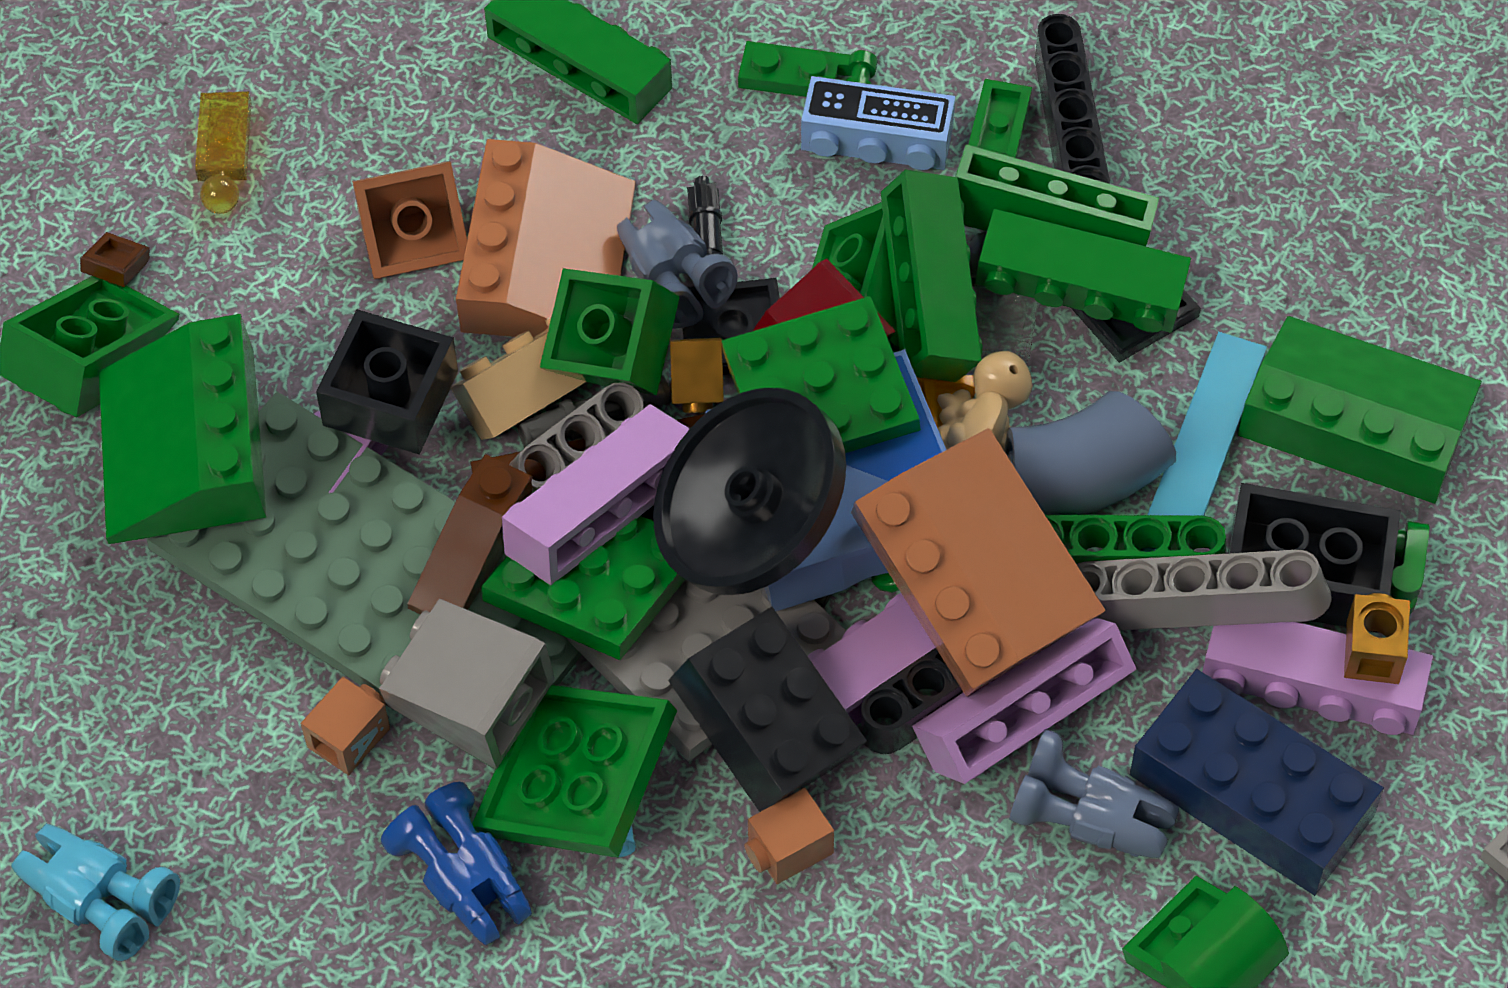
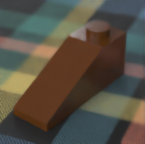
[407,454,532,614]

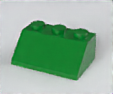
[811,202,900,353]

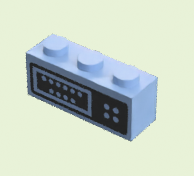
[801,76,955,170]

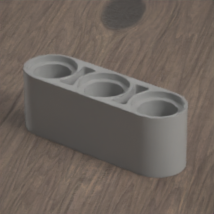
[509,383,644,493]

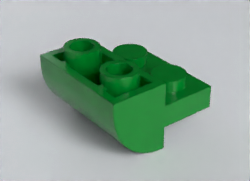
[1122,876,1289,988]

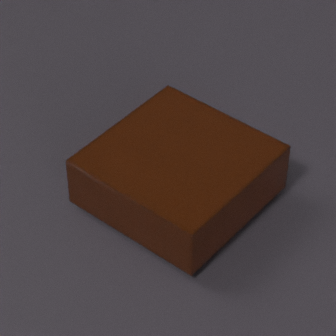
[80,232,150,287]

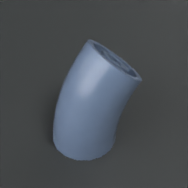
[1004,391,1176,515]

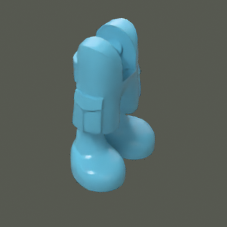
[11,823,180,961]

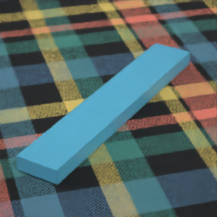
[1140,331,1267,552]

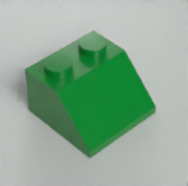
[540,268,680,395]

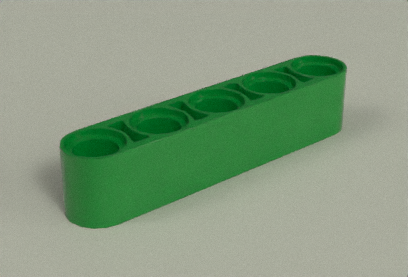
[1045,515,1226,564]

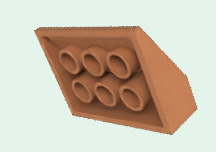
[456,139,636,337]
[851,428,1106,697]

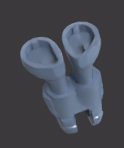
[617,199,738,329]
[1009,729,1179,858]

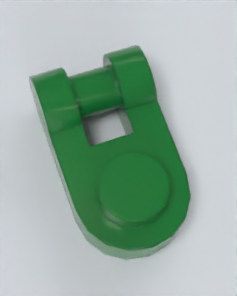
[1390,521,1430,614]

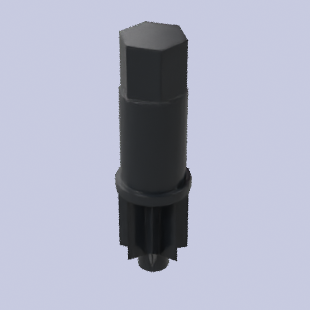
[687,176,723,256]

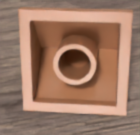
[352,161,467,279]

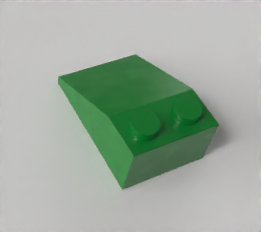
[0,276,180,418]

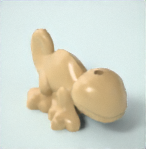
[937,351,1033,450]

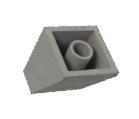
[379,599,555,769]

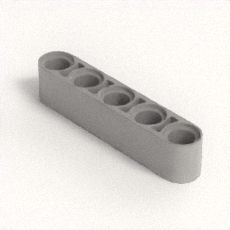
[1076,550,1332,630]

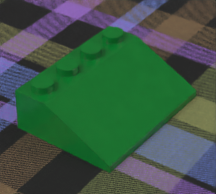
[99,314,267,544]
[1238,316,1482,504]

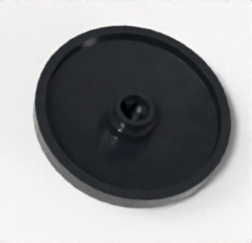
[653,388,846,595]

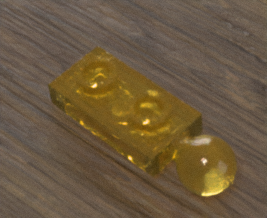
[195,91,252,214]

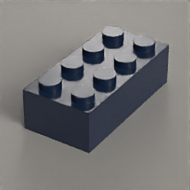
[1129,669,1384,896]

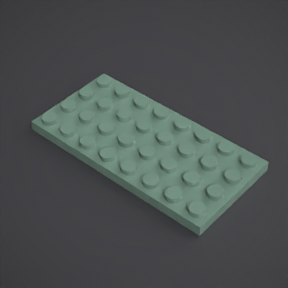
[146,391,582,768]

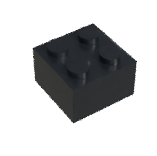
[316,309,458,455]

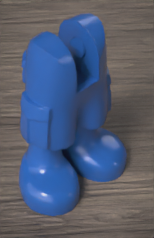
[381,781,532,945]

